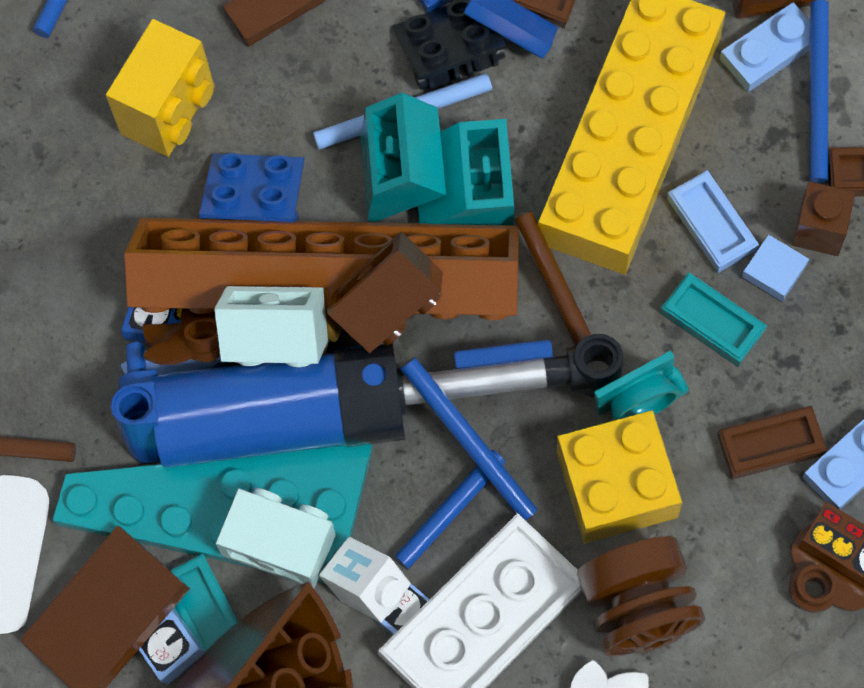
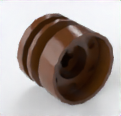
[577,536,706,657]

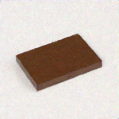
[20,525,191,688]

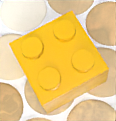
[106,19,214,157]
[556,410,682,544]

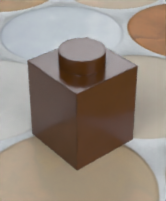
[792,181,856,256]

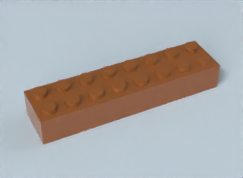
[124,218,519,320]

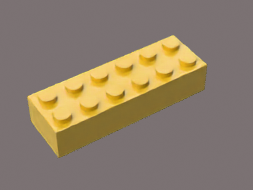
[538,0,726,275]

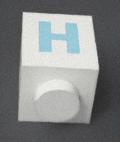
[319,537,411,623]

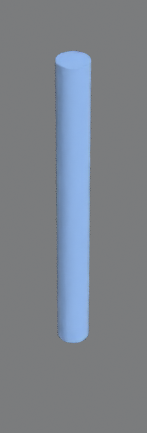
[313,73,492,150]

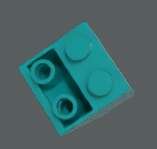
[360,92,446,223]
[418,119,514,226]

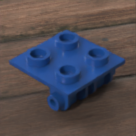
[199,153,304,222]

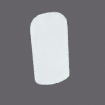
[0,475,49,634]

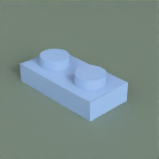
[720,2,810,92]
[802,419,864,510]

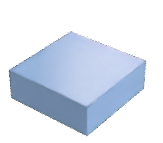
[742,235,809,302]

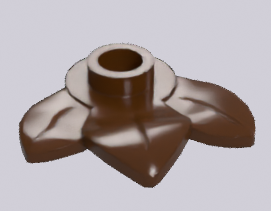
[142,308,220,365]
[789,524,864,613]

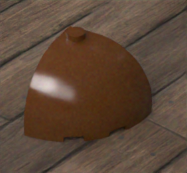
[175,582,353,688]

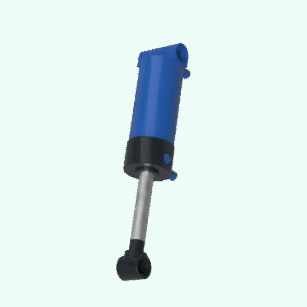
[111,334,623,468]

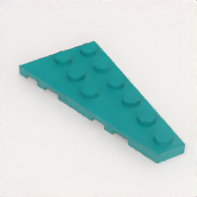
[53,444,373,584]

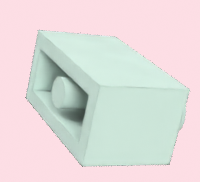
[215,286,328,367]
[216,488,336,588]

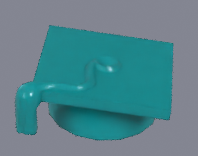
[594,350,689,421]

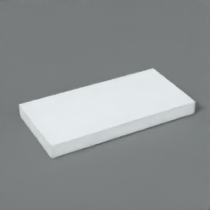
[378,513,582,688]

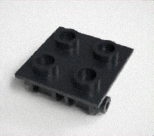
[392,0,507,91]

